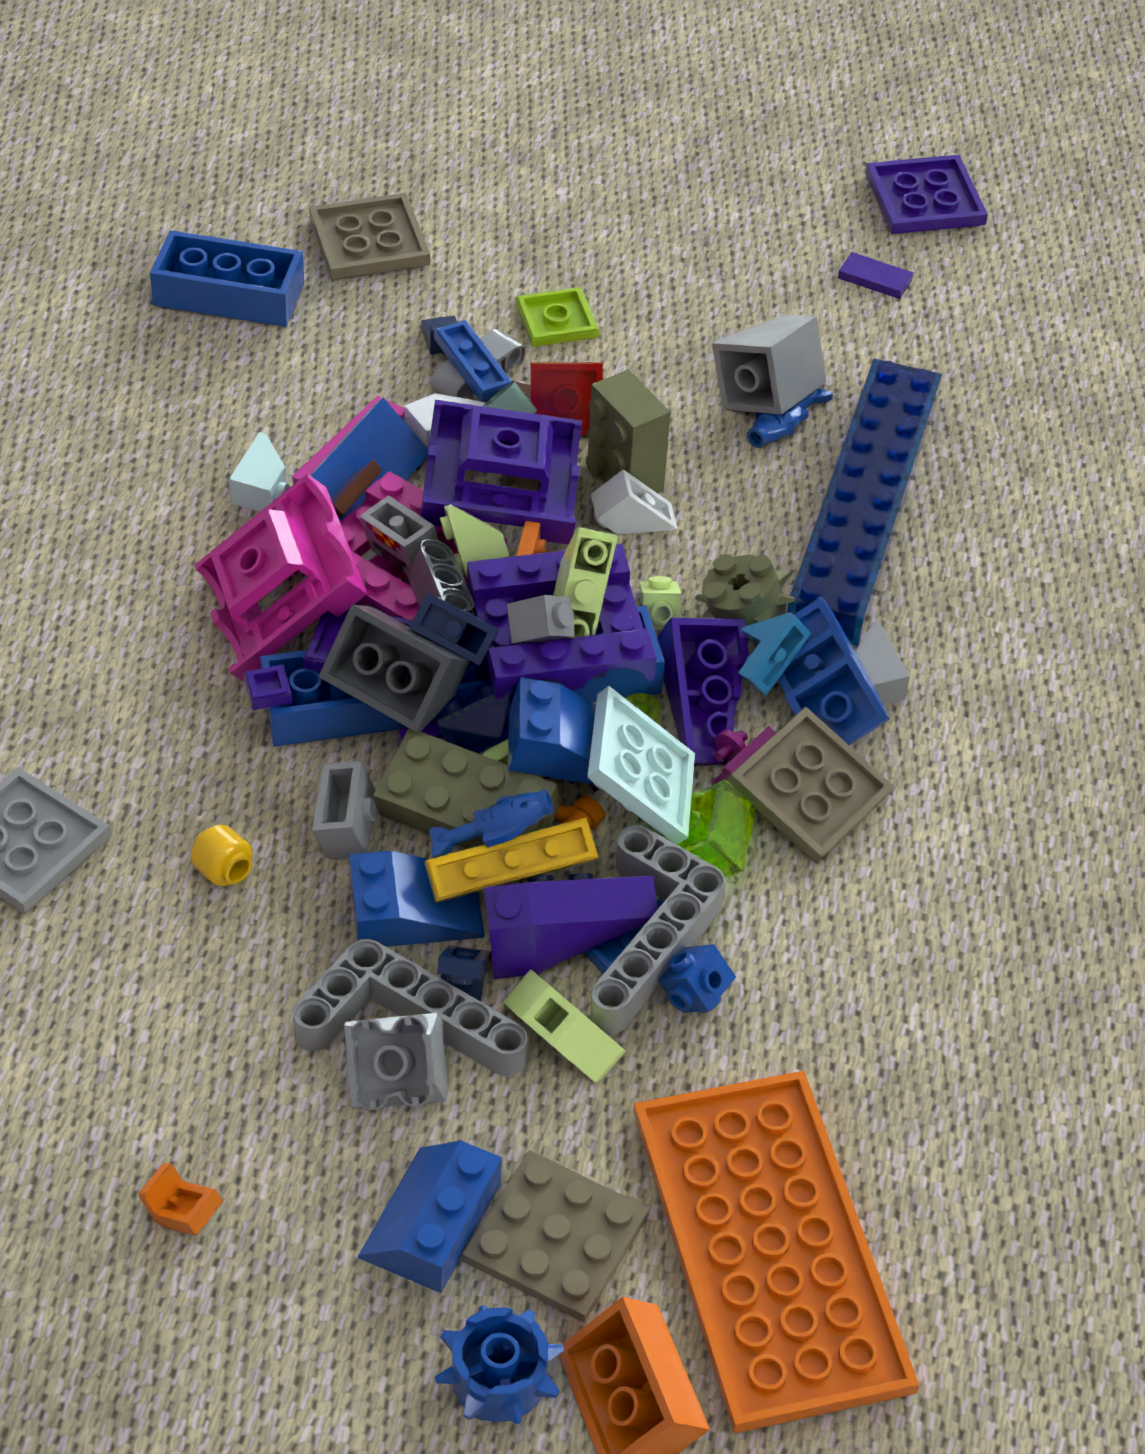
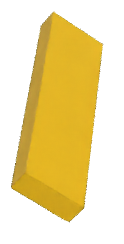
[424,817,598,903]

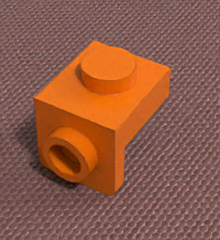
[139,1163,223,1236]

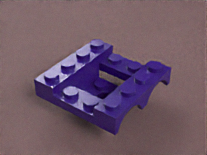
[420,399,582,545]
[467,544,657,700]

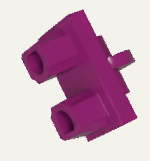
[711,726,776,798]

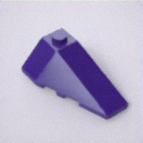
[657,617,749,766]
[484,875,658,979]

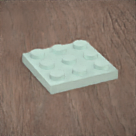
[587,686,695,845]

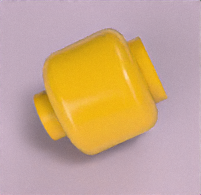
[191,825,253,886]

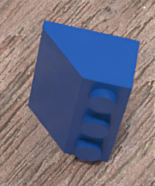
[358,1140,502,1293]

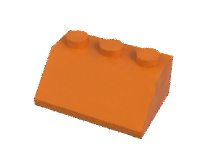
[559,1296,710,1454]

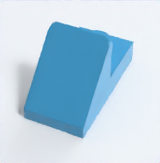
[738,612,811,696]

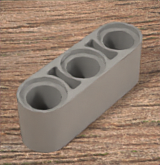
[430,329,526,399]

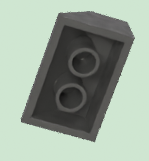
[318,604,470,732]

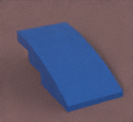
[778,597,890,746]

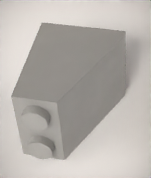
[712,314,826,415]

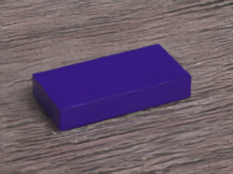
[838,252,914,299]

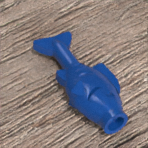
[747,388,833,448]
[429,789,554,858]

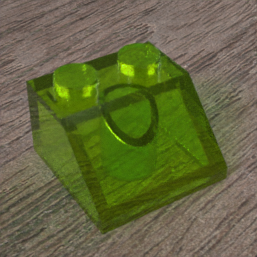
[658,780,756,878]

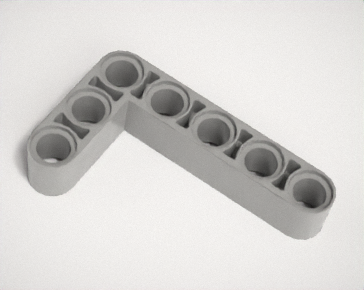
[590,825,725,1034]
[293,939,527,1076]

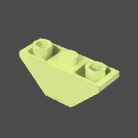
[440,504,510,613]
[553,527,618,638]
[503,969,626,1083]

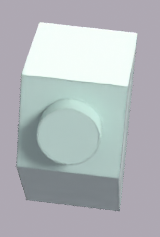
[229,432,290,511]

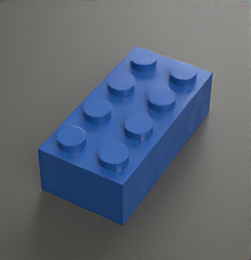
[150,230,304,327]

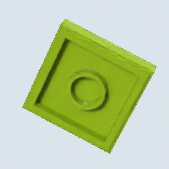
[515,287,599,347]

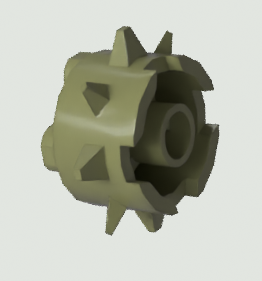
[695,554,795,641]

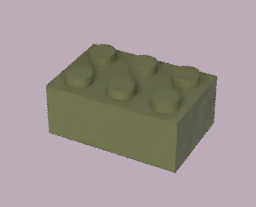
[586,369,671,493]

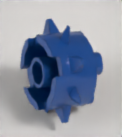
[435,1305,564,1424]

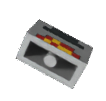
[359,495,439,575]

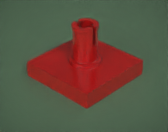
[530,362,603,435]

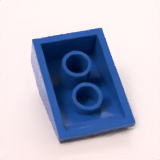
[508,677,596,784]
[349,851,485,947]

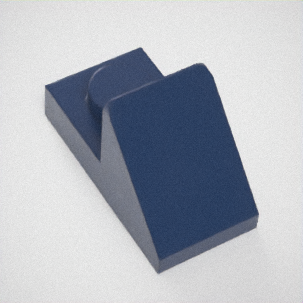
[409,592,499,666]
[437,945,490,1002]

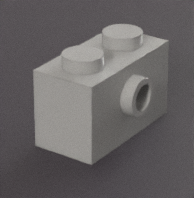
[312,760,377,859]

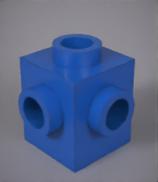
[658,944,736,1013]

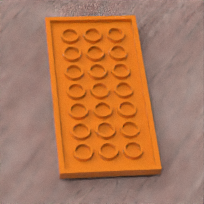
[633,1070,919,1434]

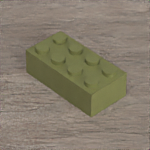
[373,728,561,849]

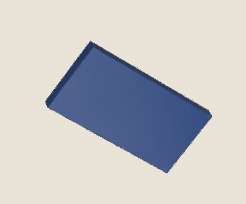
[310,397,428,521]

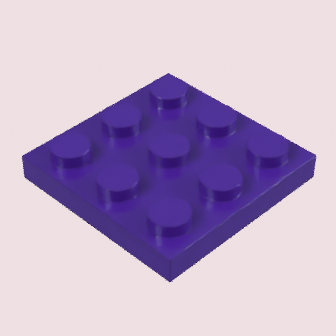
[865,154,988,234]

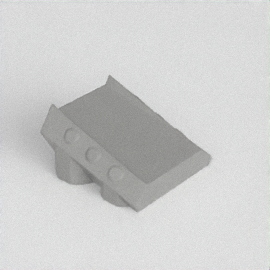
[344,1013,449,1110]

